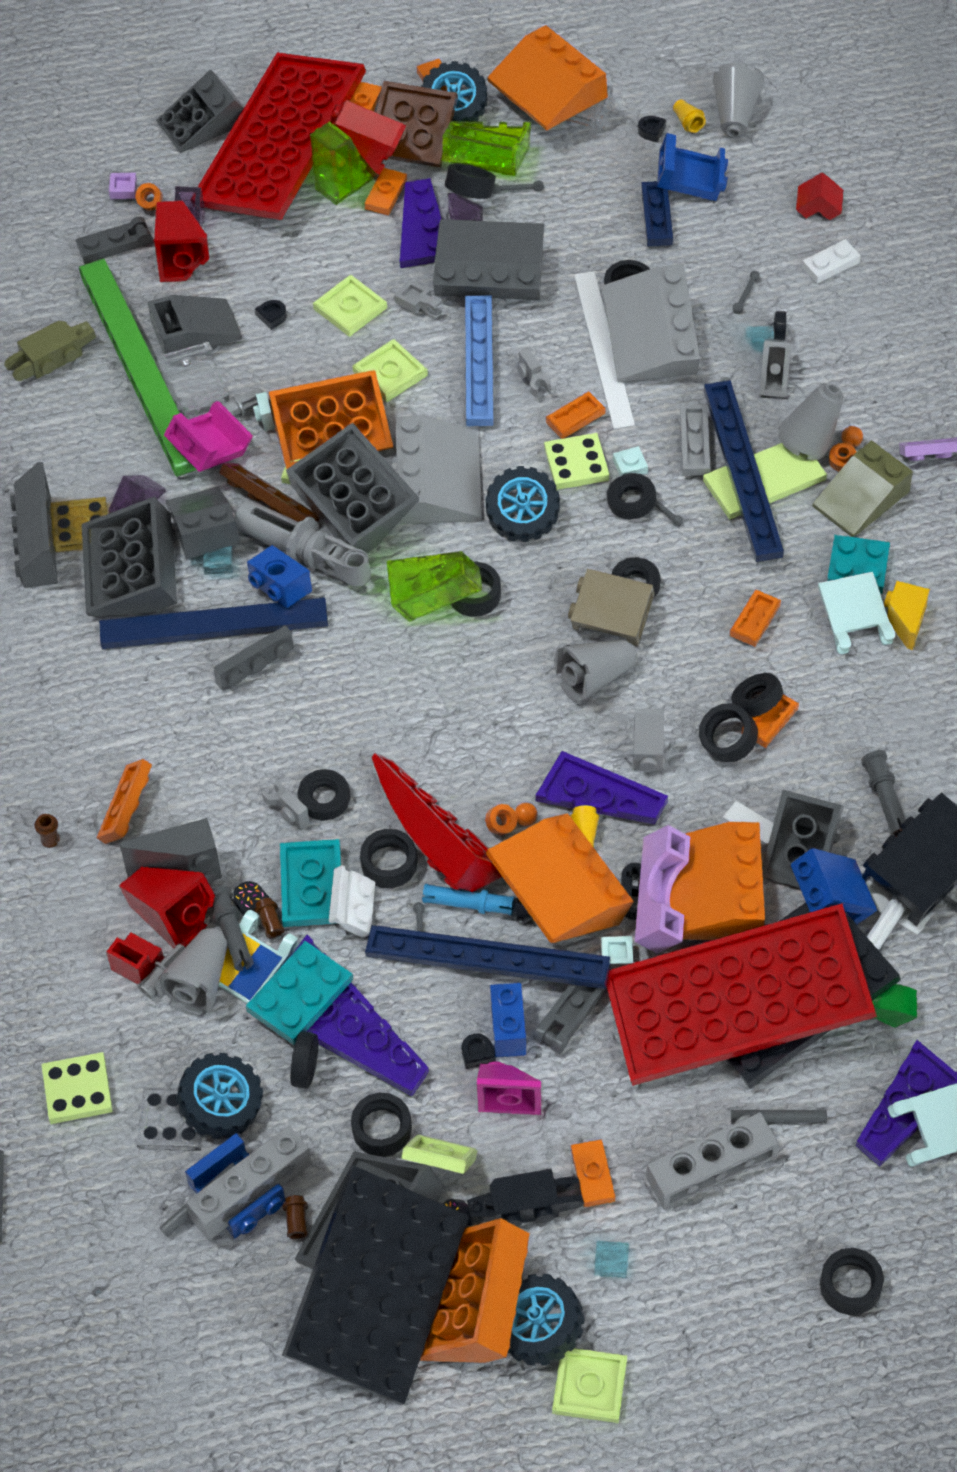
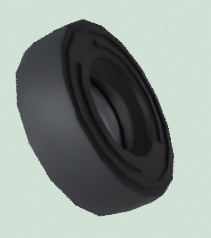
[607,473,657,520]
[612,557,661,598]
[731,673,783,717]
[297,769,351,821]
[290,1032,319,1089]

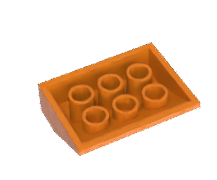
[487,25,608,131]
[269,370,393,469]
[486,813,634,943]
[670,822,765,940]
[420,1218,530,1363]

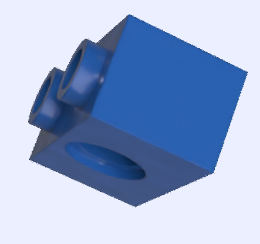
[247,545,312,608]
[490,983,526,1057]

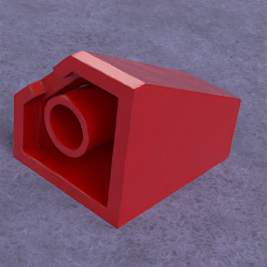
[330,100,406,177]
[154,201,210,282]
[118,867,215,949]

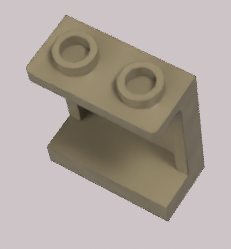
[568,568,655,646]

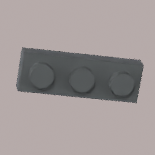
[213,625,294,691]

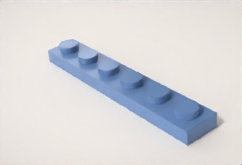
[465,295,493,426]

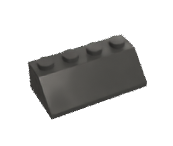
[10,462,58,588]

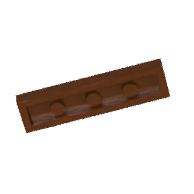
[219,463,320,522]

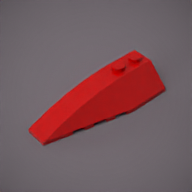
[371,753,502,892]

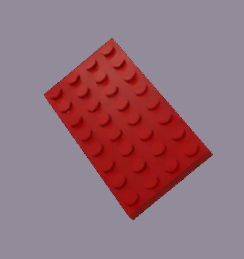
[190,52,366,220]
[607,904,877,1086]

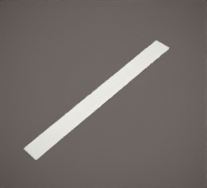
[574,271,635,429]
[723,801,931,935]

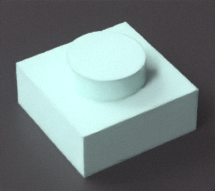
[253,392,275,431]
[613,446,648,476]
[601,936,633,970]

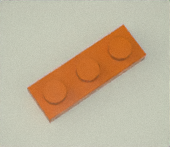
[96,759,152,844]

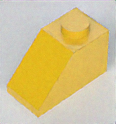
[884,581,930,650]

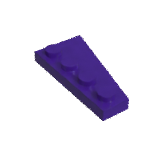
[399,178,441,268]
[535,751,668,824]
[856,1039,957,1167]

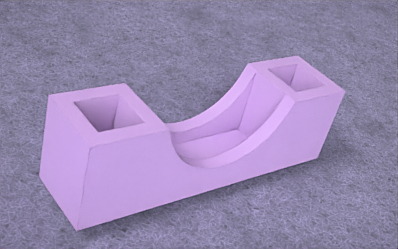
[635,825,690,954]

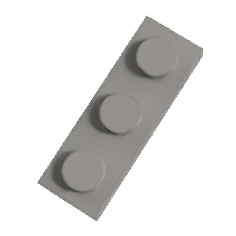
[680,404,710,476]

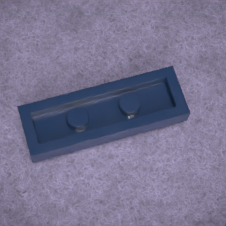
[641,181,673,247]

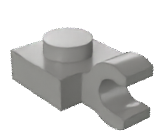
[394,279,442,319]
[517,348,551,397]
[262,781,310,830]

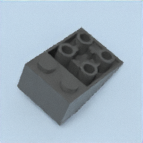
[156,69,244,153]
[148,295,243,361]

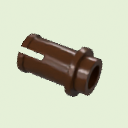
[34,814,60,848]
[254,898,285,939]
[282,1195,308,1239]

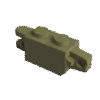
[4,320,96,382]

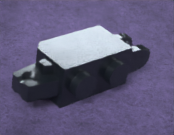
[467,1169,584,1227]

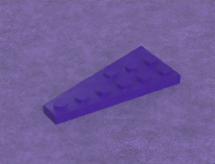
[289,934,429,1097]

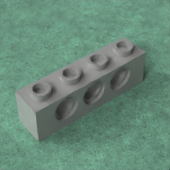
[646,1112,779,1209]
[186,1126,311,1240]

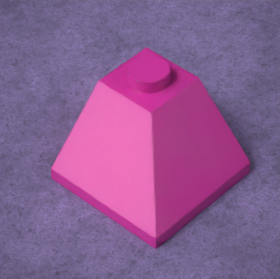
[477,1062,541,1115]

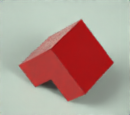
[796,172,844,220]
[106,932,164,985]

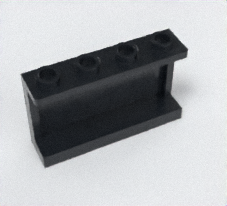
[862,792,957,927]

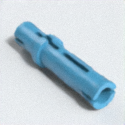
[422,884,515,916]

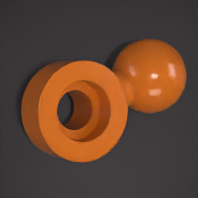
[135,183,163,211]
[829,426,863,472]
[485,802,538,835]

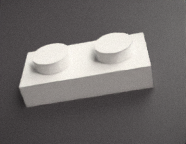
[802,239,861,284]

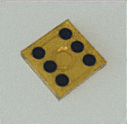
[51,497,108,552]

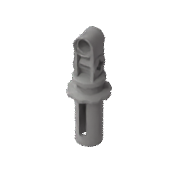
[235,500,371,586]

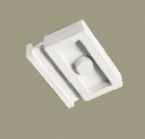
[329,865,375,938]

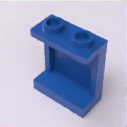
[657,133,728,201]
[791,848,878,925]
[185,1133,285,1239]

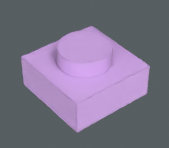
[109,173,137,199]

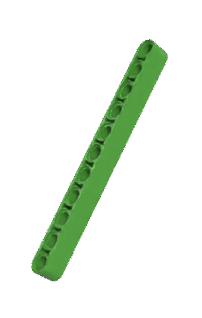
[79,258,197,477]

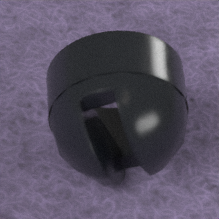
[512,898,533,923]

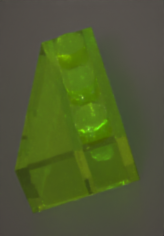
[310,121,373,205]
[442,121,531,176]
[386,551,482,622]

